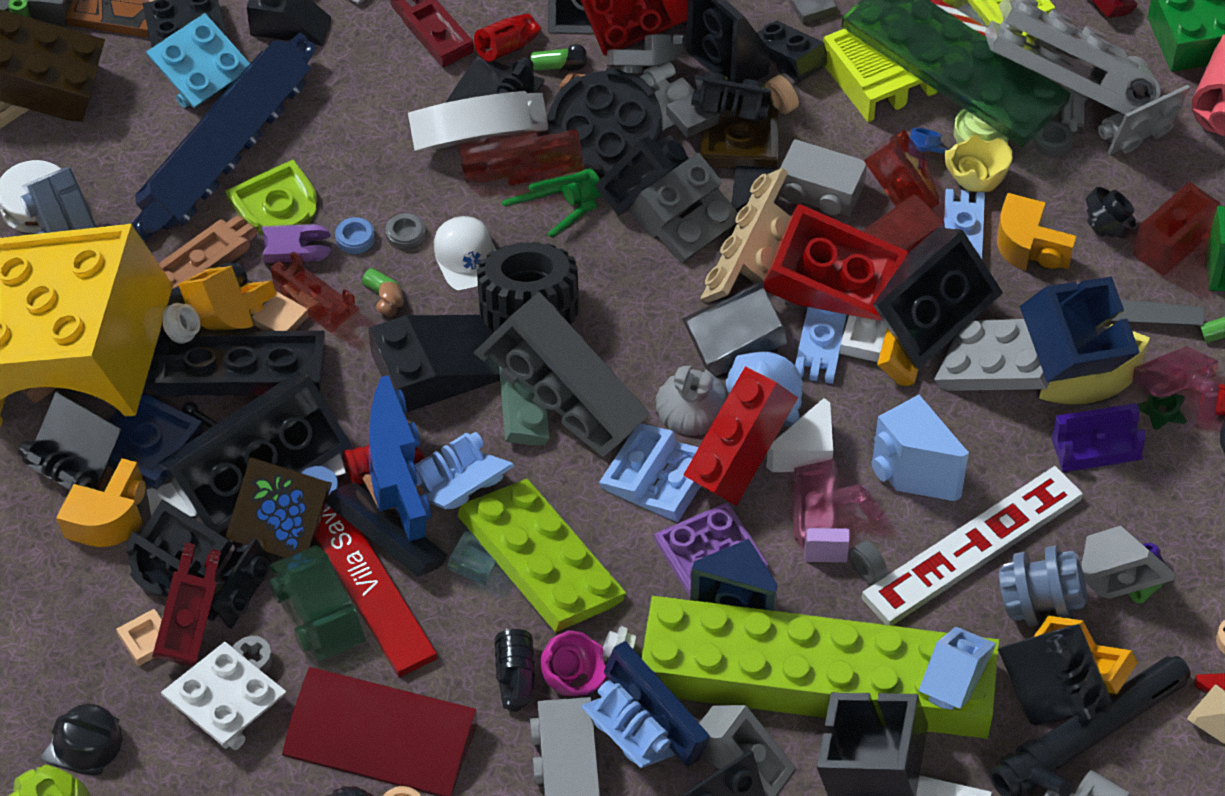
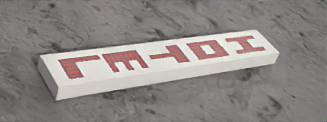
[861,466,1083,626]

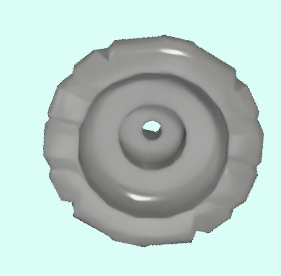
[655,365,729,437]

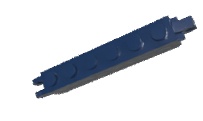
[132,32,317,241]

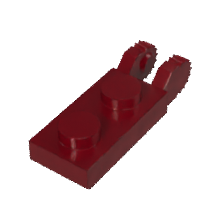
[390,0,474,67]
[152,542,221,667]

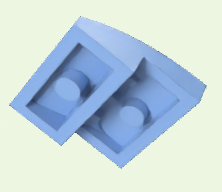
[599,423,701,522]

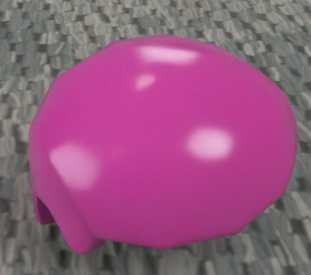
[541,630,608,698]

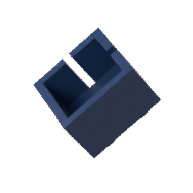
[1020,276,1140,382]

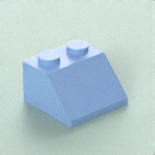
[871,395,969,501]

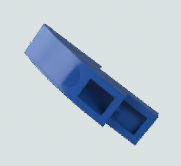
[368,375,431,541]

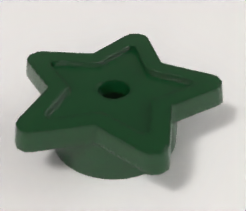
[1137,386,1187,430]

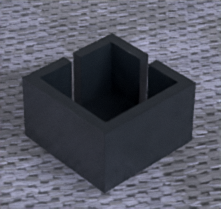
[817,692,928,796]

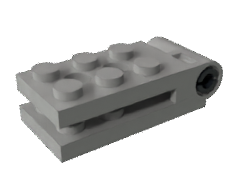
[985,0,1160,114]

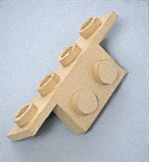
[700,168,791,303]

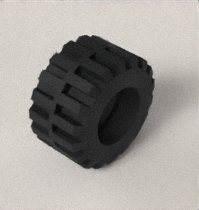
[477,242,579,332]

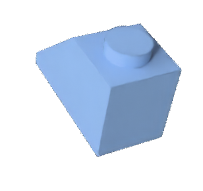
[919,627,996,710]

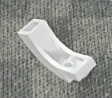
[408,91,548,151]

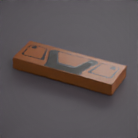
[66,0,150,38]

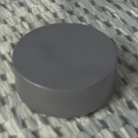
[385,213,425,250]

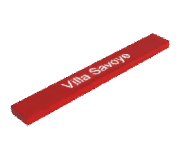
[315,506,437,678]

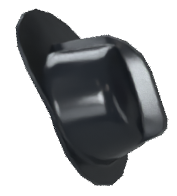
[39,703,123,775]

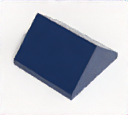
[690,538,778,611]

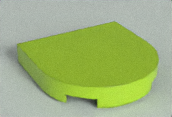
[225,159,317,235]

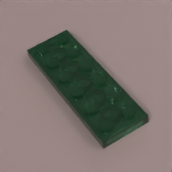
[841,0,1071,148]

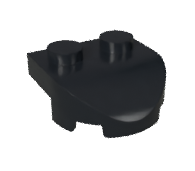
[126,499,234,597]

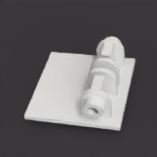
[161,642,286,750]

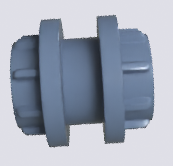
[999,545,1088,627]

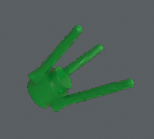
[502,168,602,237]

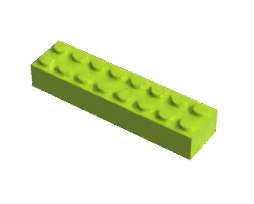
[642,596,999,739]

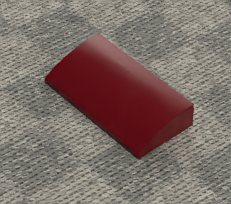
[282,666,477,796]

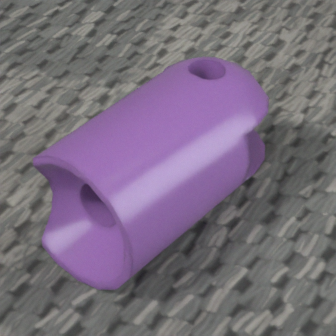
[262,224,332,264]

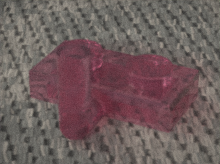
[1132,346,1219,429]
[794,459,883,546]

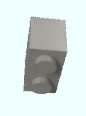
[777,139,868,217]

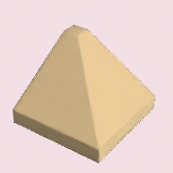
[1187,684,1225,744]

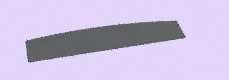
[1110,300,1204,325]

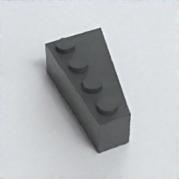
[473,292,651,457]

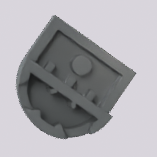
[607,35,686,73]

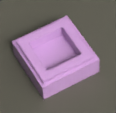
[804,528,849,562]

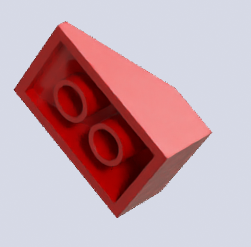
[763,203,908,321]

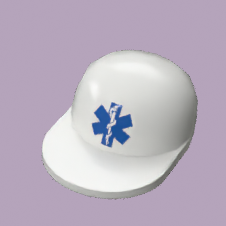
[434,216,496,290]

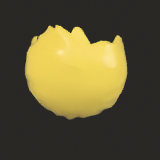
[945,134,1013,193]

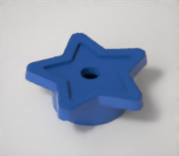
[899,128,948,154]

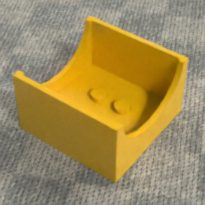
[0,224,173,426]

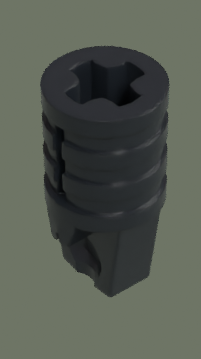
[494,629,535,712]

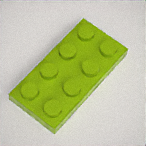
[457,478,626,633]

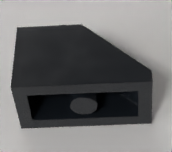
[246,0,332,46]

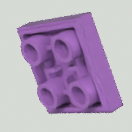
[654,502,769,597]

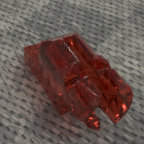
[457,129,584,186]

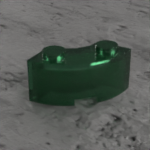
[269,545,366,661]

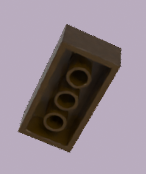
[0,9,105,122]

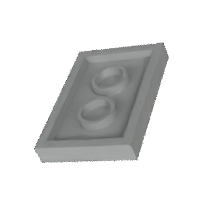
[934,319,1050,391]

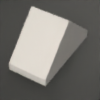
[766,398,833,472]

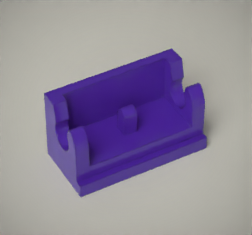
[1052,403,1145,472]

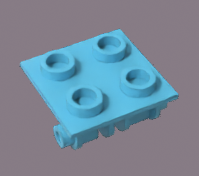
[146,13,250,108]

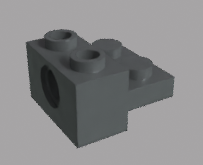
[629,152,738,263]

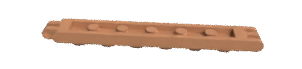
[20,215,257,403]

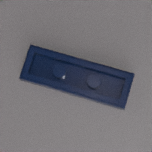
[604,641,710,767]

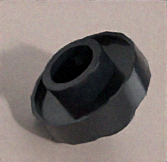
[1086,187,1137,239]

